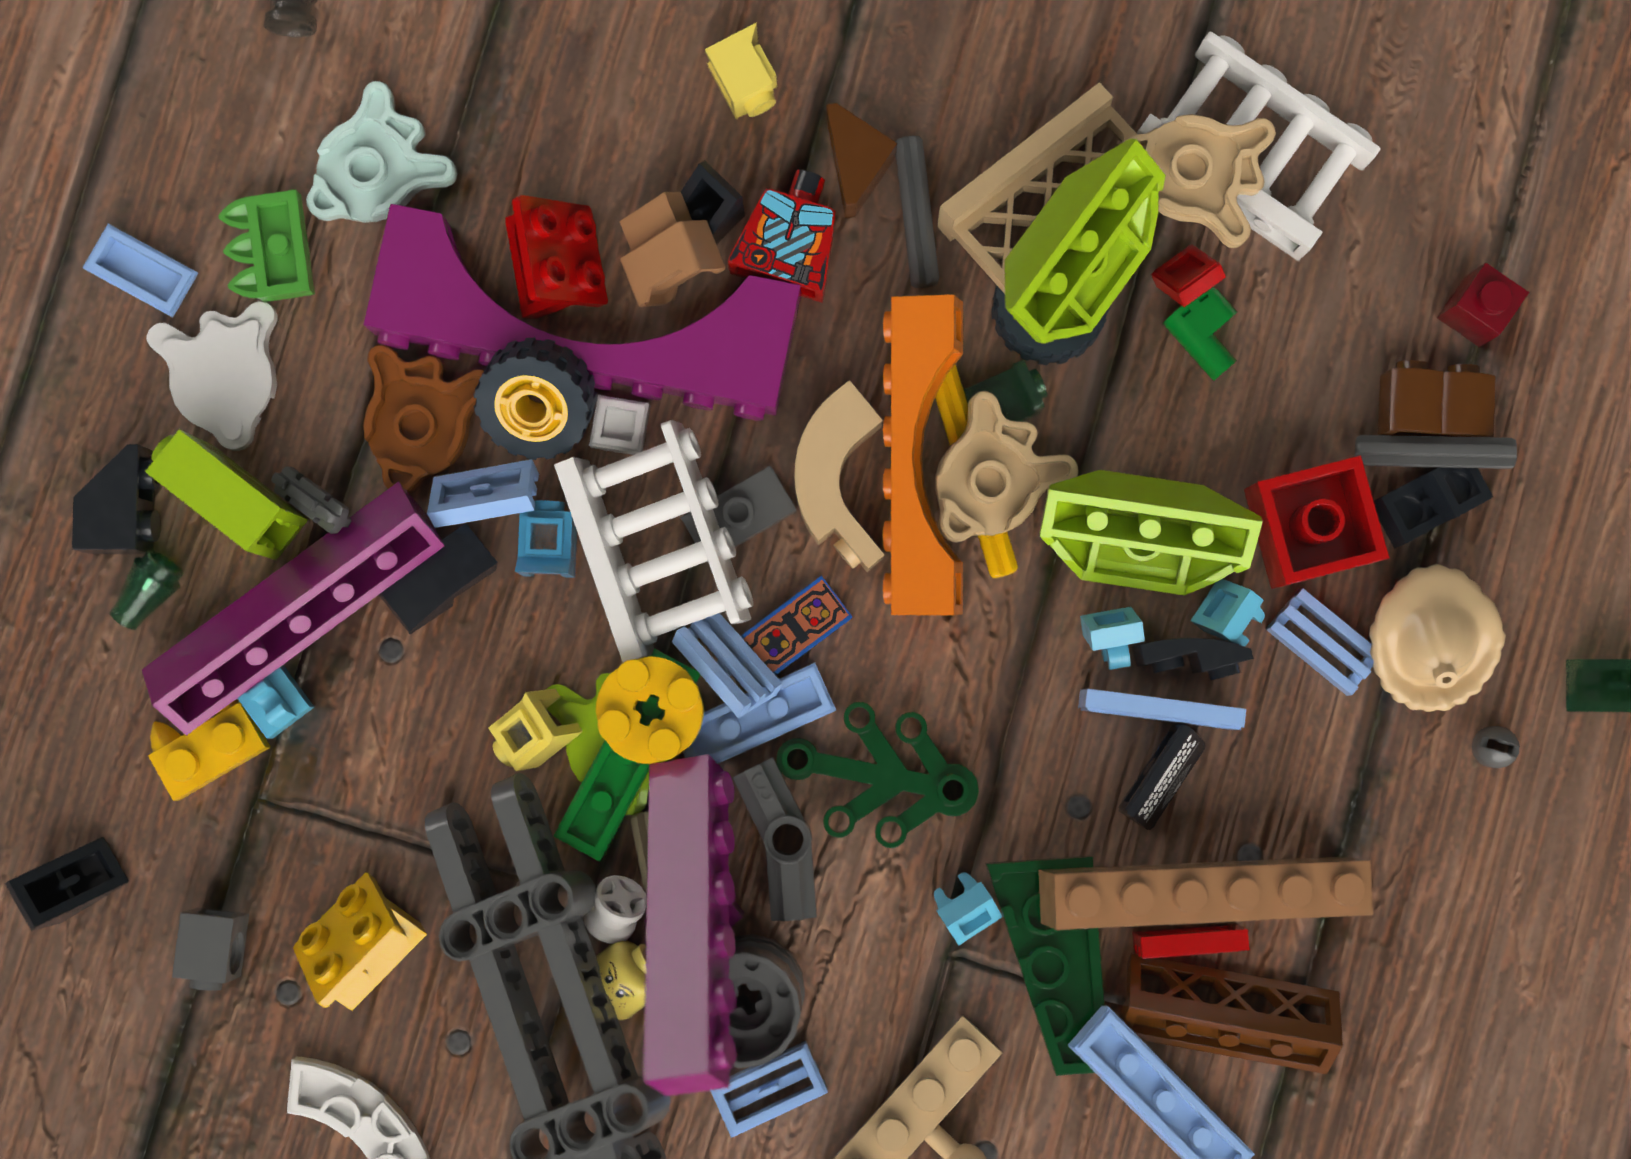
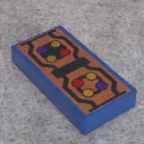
[741,575,853,676]

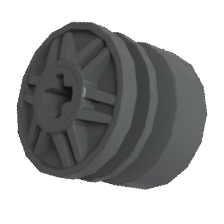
[729,934,805,1068]

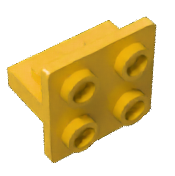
[293,873,427,1011]

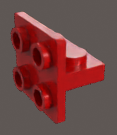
[505,195,608,319]

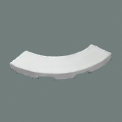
[287,1056,430,1159]

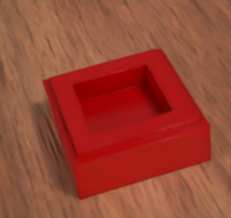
[1151,244,1226,307]

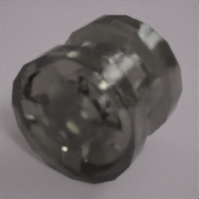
[264,0,318,37]

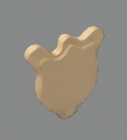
[1127,114,1276,248]
[935,391,1078,542]

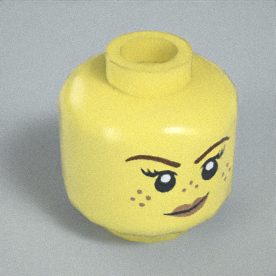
[596,940,646,1021]

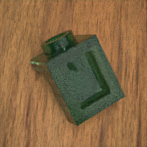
[964,360,1048,422]

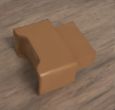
[619,192,726,307]

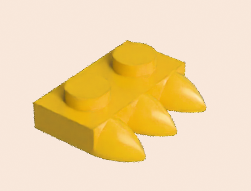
[148,699,271,801]

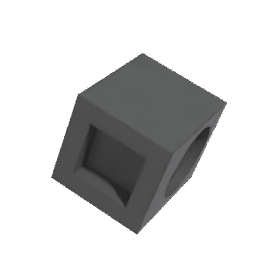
[172,908,249,991]

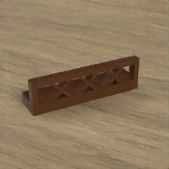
[1119,953,1343,1074]

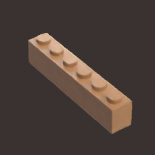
[1039,857,1373,930]

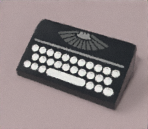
[1118,724,1206,830]

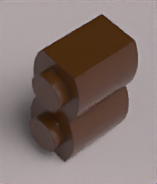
[1378,360,1496,437]

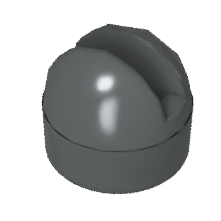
[1472,726,1520,768]

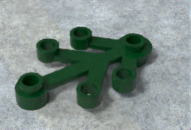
[777,702,979,848]

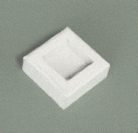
[589,395,651,455]

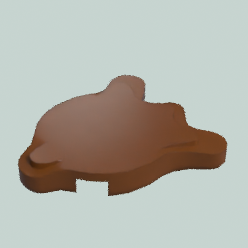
[363,344,484,493]

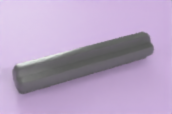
[896,136,939,288]
[1355,435,1517,469]

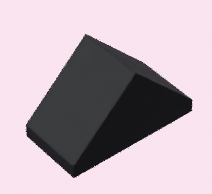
[681,160,745,245]
[5,837,129,931]

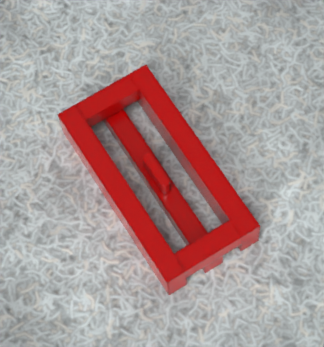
[1132,924,1250,959]

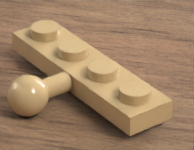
[833,1015,1002,1159]

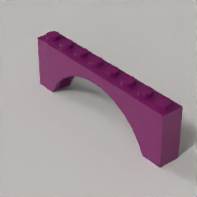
[363,203,801,421]

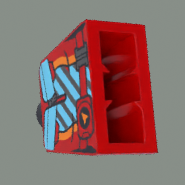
[728,170,836,303]

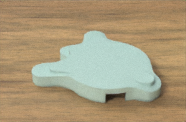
[306,81,457,222]

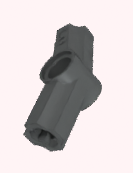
[732,757,817,921]

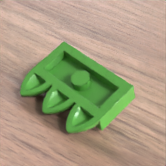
[218,189,315,302]

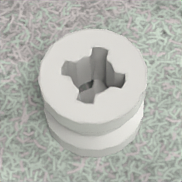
[583,875,647,944]

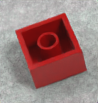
[1244,455,1389,589]

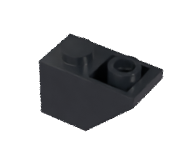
[72,444,161,554]

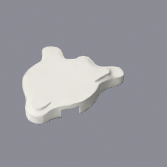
[146,301,278,451]

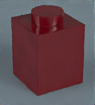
[1437,263,1530,347]

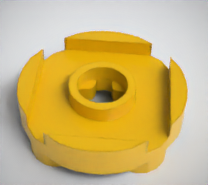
[596,657,704,764]

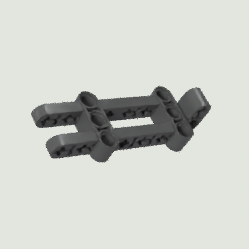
[425,773,671,1159]

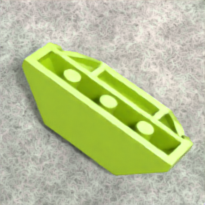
[1005,138,1166,343]
[1040,470,1263,595]

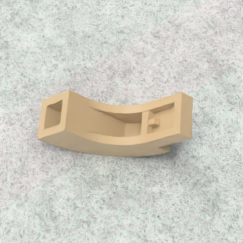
[795,380,885,572]

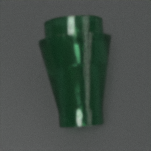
[109,550,183,630]

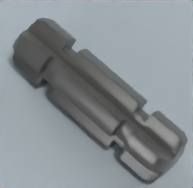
[271,466,351,534]

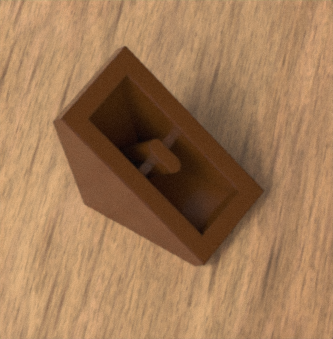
[826,103,898,219]

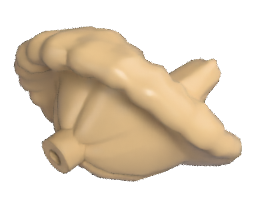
[1369,564,1505,712]

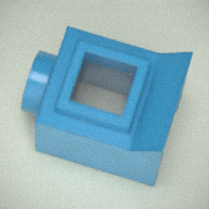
[515,500,577,578]

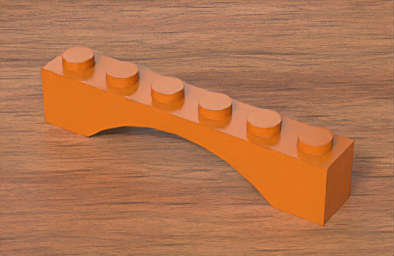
[883,294,963,615]

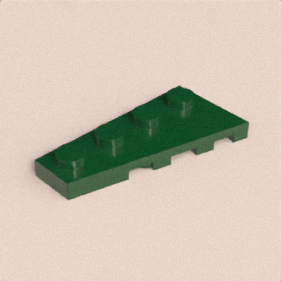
[985,855,1105,1076]

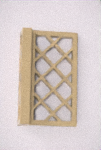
[937,82,1137,294]

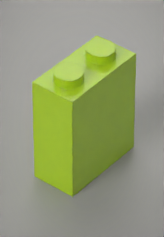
[145,429,308,560]

